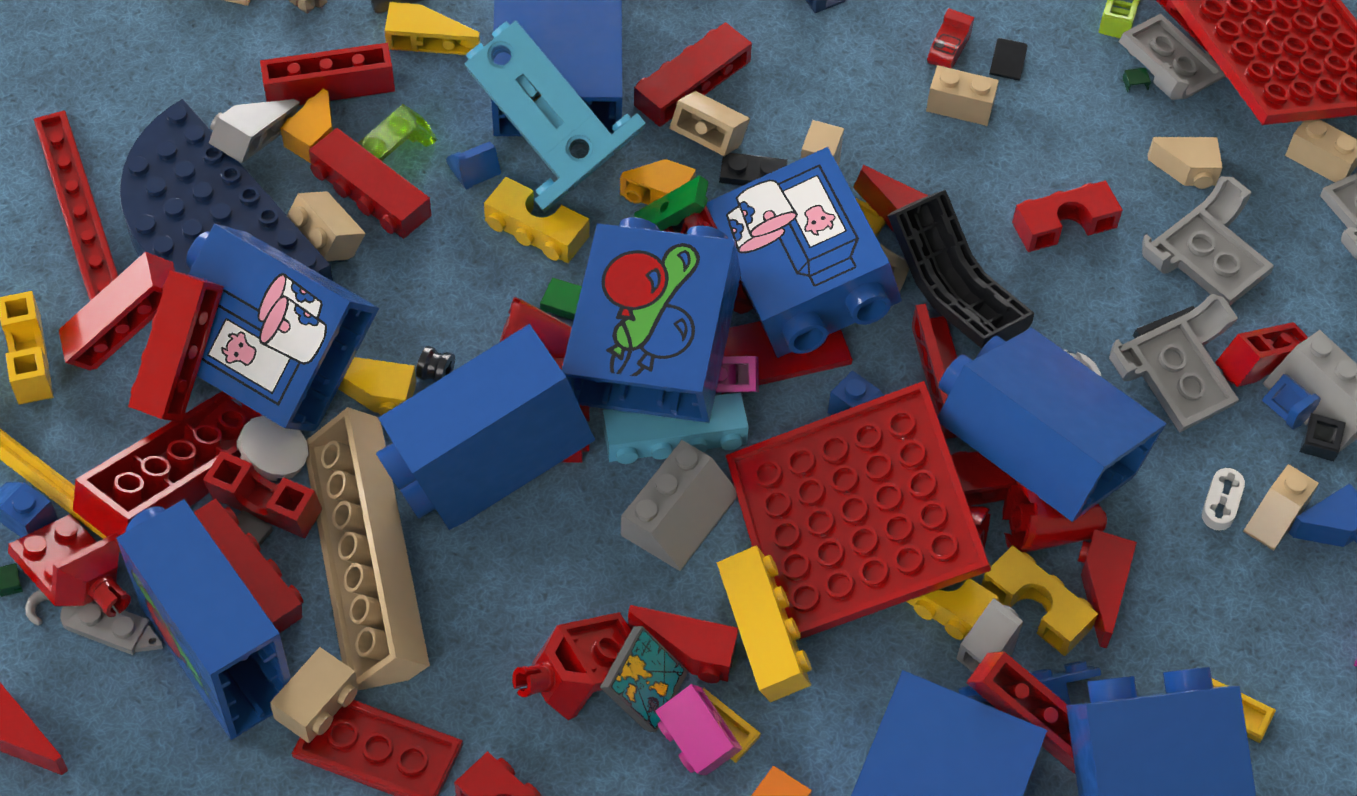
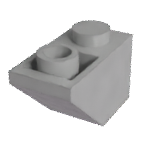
[956,598,1023,672]

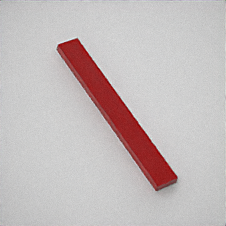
[34,110,118,301]

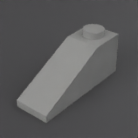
[209,99,300,163]

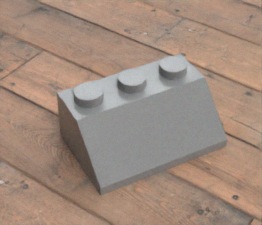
[1263,330,1357,452]
[621,440,737,571]

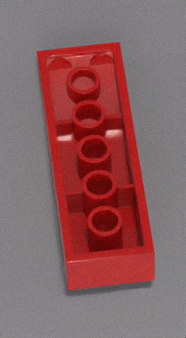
[73,391,262,537]

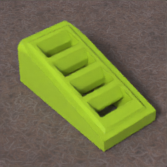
[1099,0,1140,38]

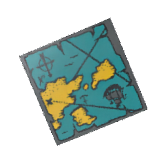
[600,626,688,732]

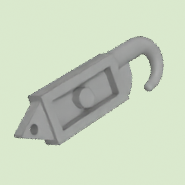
[25,589,164,655]

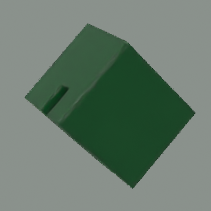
[1123,68,1151,92]
[0,563,23,597]

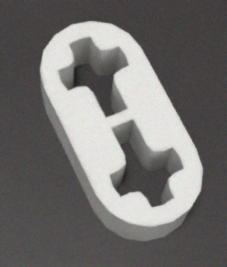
[1202,468,1245,531]

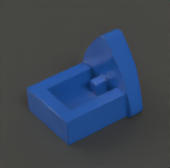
[446,141,501,190]
[1262,374,1321,430]

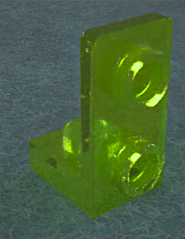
[358,104,437,161]

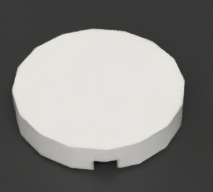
[237,415,309,481]

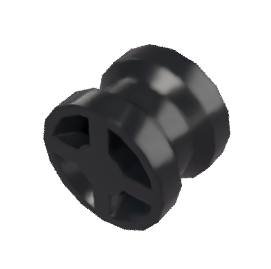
[416,346,455,382]

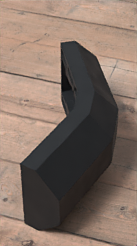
[888,190,1034,349]

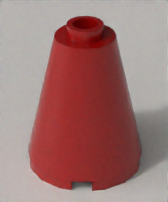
[500,297,572,358]
[1002,482,1107,553]

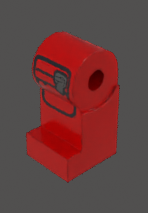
[927,8,975,69]

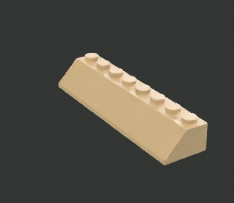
[306,407,430,690]

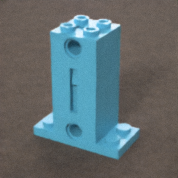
[464,20,646,213]

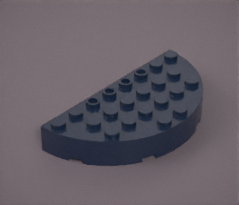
[120,99,333,281]

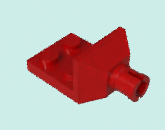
[8,514,131,617]
[512,612,631,720]

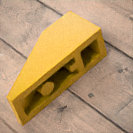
[384,2,480,55]
[338,357,417,416]

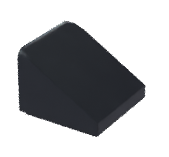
[989,38,1028,81]
[1299,413,1346,462]

